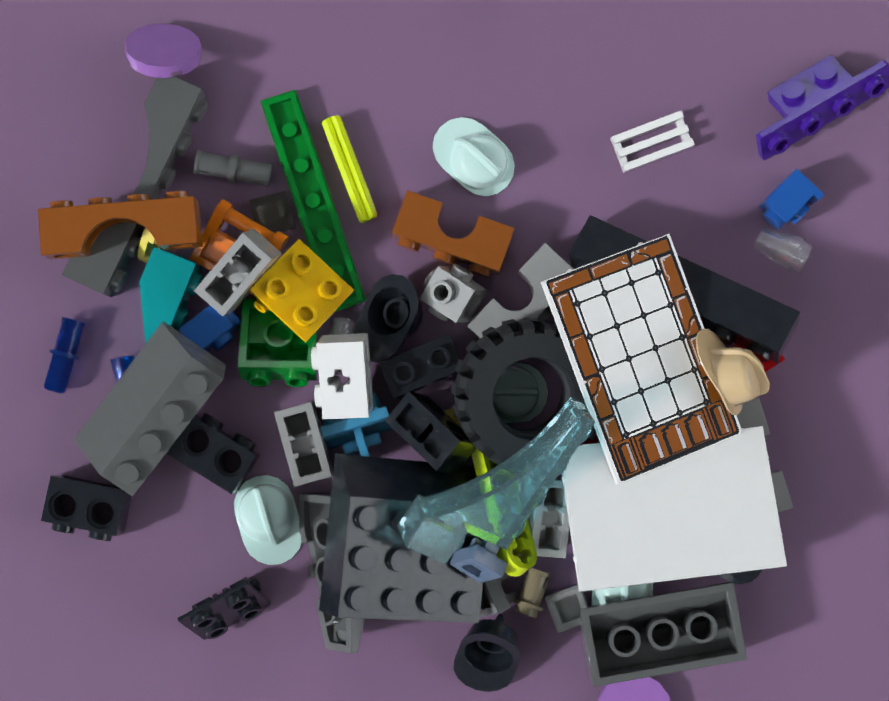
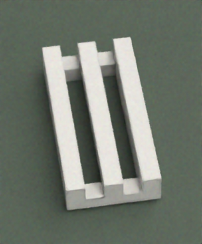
[610,110,695,173]

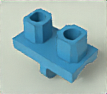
[320,393,393,457]

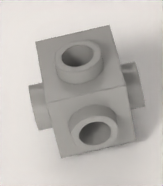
[420,264,488,323]

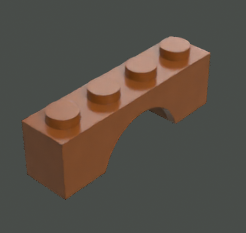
[38,191,203,260]

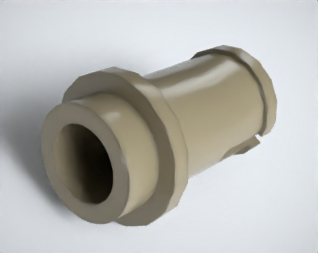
[514,568,551,618]

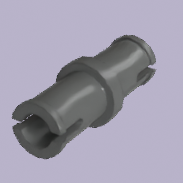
[194,150,273,187]

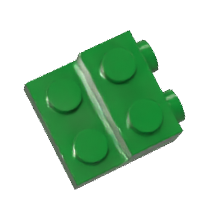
[238,299,318,387]

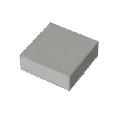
[544,583,589,633]

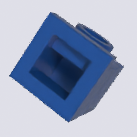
[758,169,825,230]
[179,306,241,353]

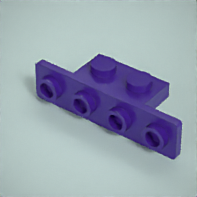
[756,55,889,160]

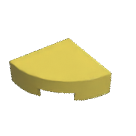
[138,227,161,263]

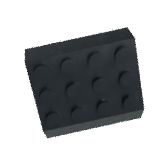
[319,453,489,623]

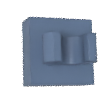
[450,534,507,583]

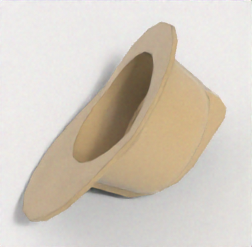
[696,329,770,415]

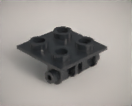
[177,576,271,640]

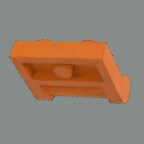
[189,199,289,296]

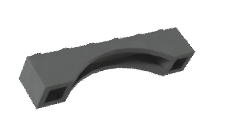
[62,75,208,297]

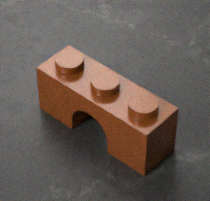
[392,190,515,278]

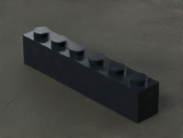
[569,215,800,363]

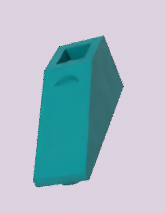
[139,247,204,344]

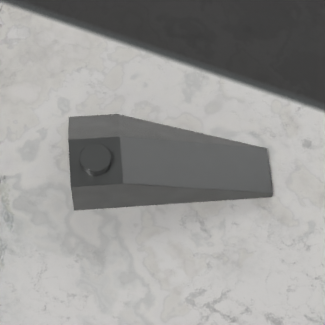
[299,492,365,654]

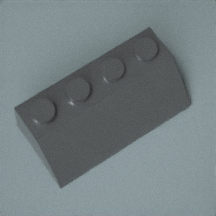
[74,321,226,496]
[579,582,747,687]

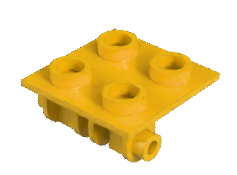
[249,239,354,343]

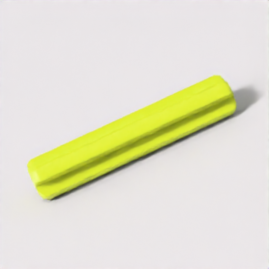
[322,115,377,223]

